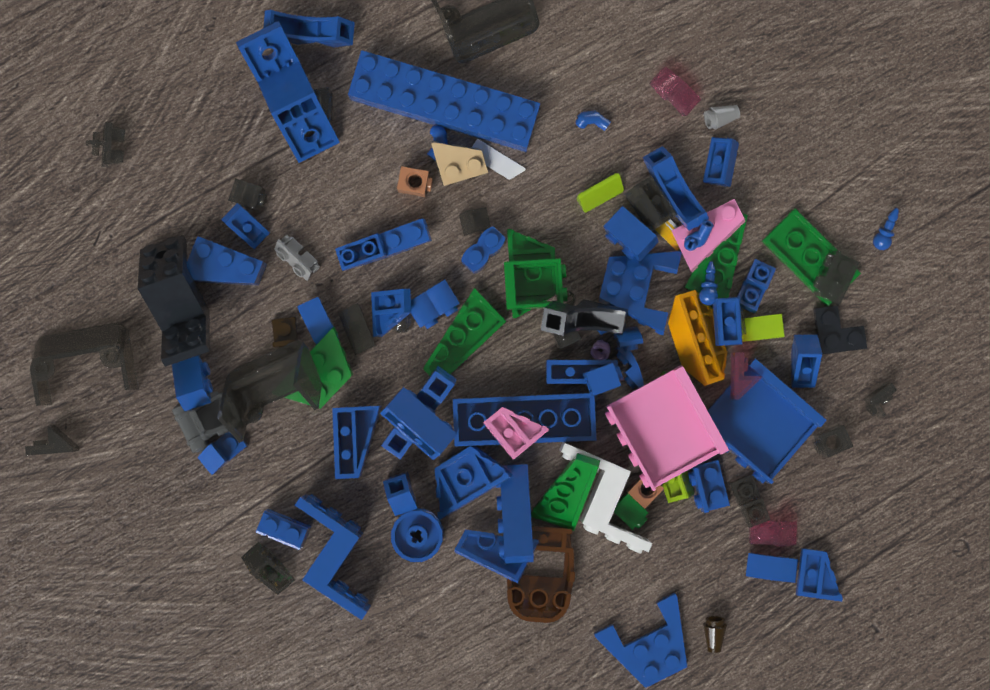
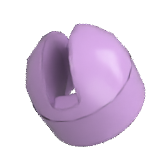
[591,340,610,360]

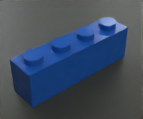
[496,464,534,564]

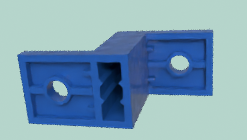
[236,21,340,163]
[295,494,371,620]

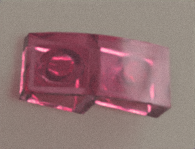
[649,67,701,116]

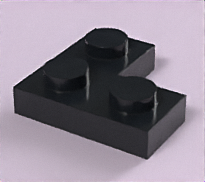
[813,306,867,355]

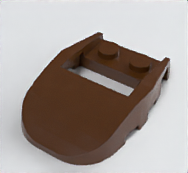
[507,526,575,623]

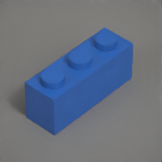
[546,360,618,384]
[380,387,457,460]

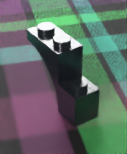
[541,299,628,336]

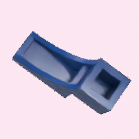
[263,10,355,48]
[643,146,709,231]

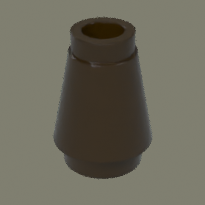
[703,616,727,653]

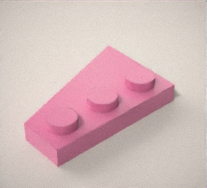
[671,199,745,273]

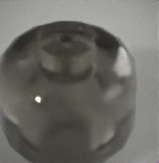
[392,313,413,333]

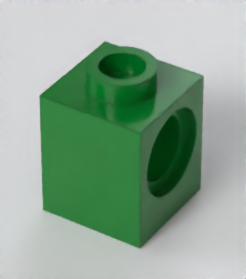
[614,492,648,530]

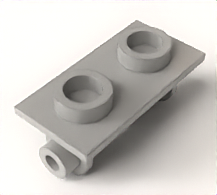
[274,235,320,281]

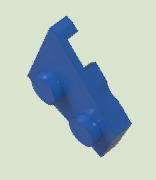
[371,289,411,337]
[796,548,843,602]

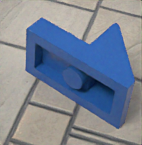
[221,203,270,249]
[197,429,248,475]

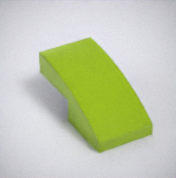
[741,314,785,342]

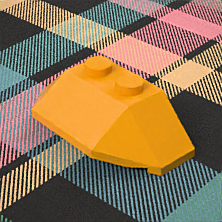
[668,290,727,386]

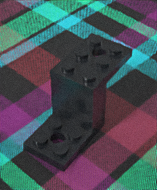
[137,235,210,367]

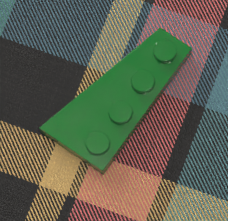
[684,212,748,298]
[423,288,506,376]

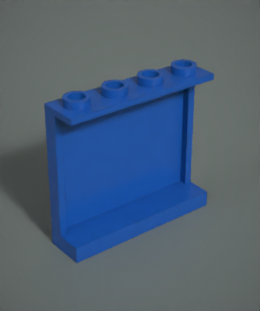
[707,358,826,484]

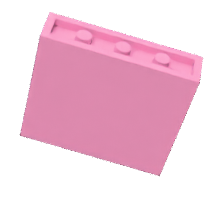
[605,365,729,491]

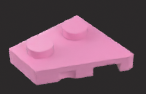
[483,407,549,459]

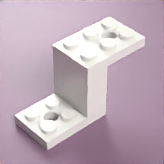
[559,442,652,554]

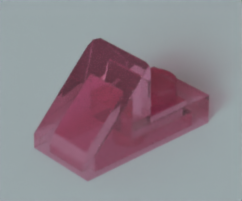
[730,352,763,400]
[749,520,797,546]

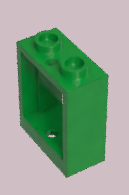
[504,258,568,310]

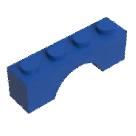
[381,366,457,460]

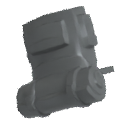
[172,391,239,453]

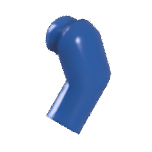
[575,111,611,131]
[427,125,448,161]
[684,220,714,251]

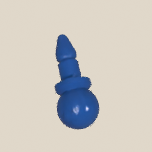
[873,208,899,250]
[699,261,718,305]

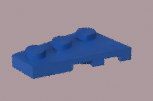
[454,530,539,583]

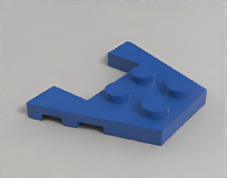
[599,251,682,335]
[594,593,687,688]

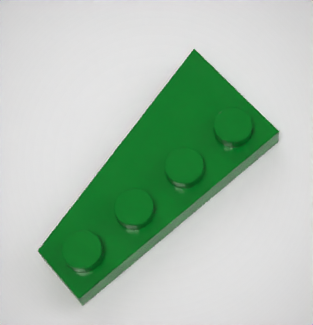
[531,453,600,530]

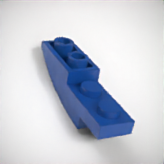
[335,218,432,271]

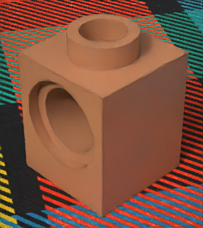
[397,166,433,197]
[626,473,664,509]

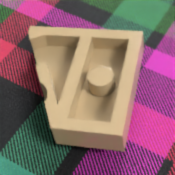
[431,141,488,186]

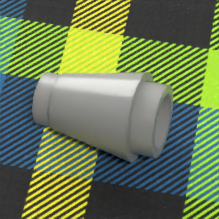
[704,105,740,130]

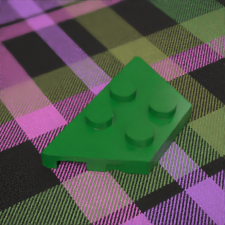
[507,229,556,319]
[272,327,353,409]

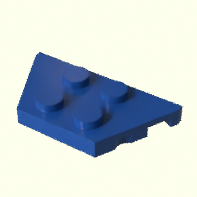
[435,446,513,519]

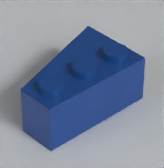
[187,236,267,285]
[332,406,382,479]

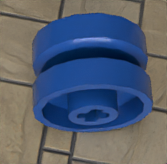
[391,508,444,562]

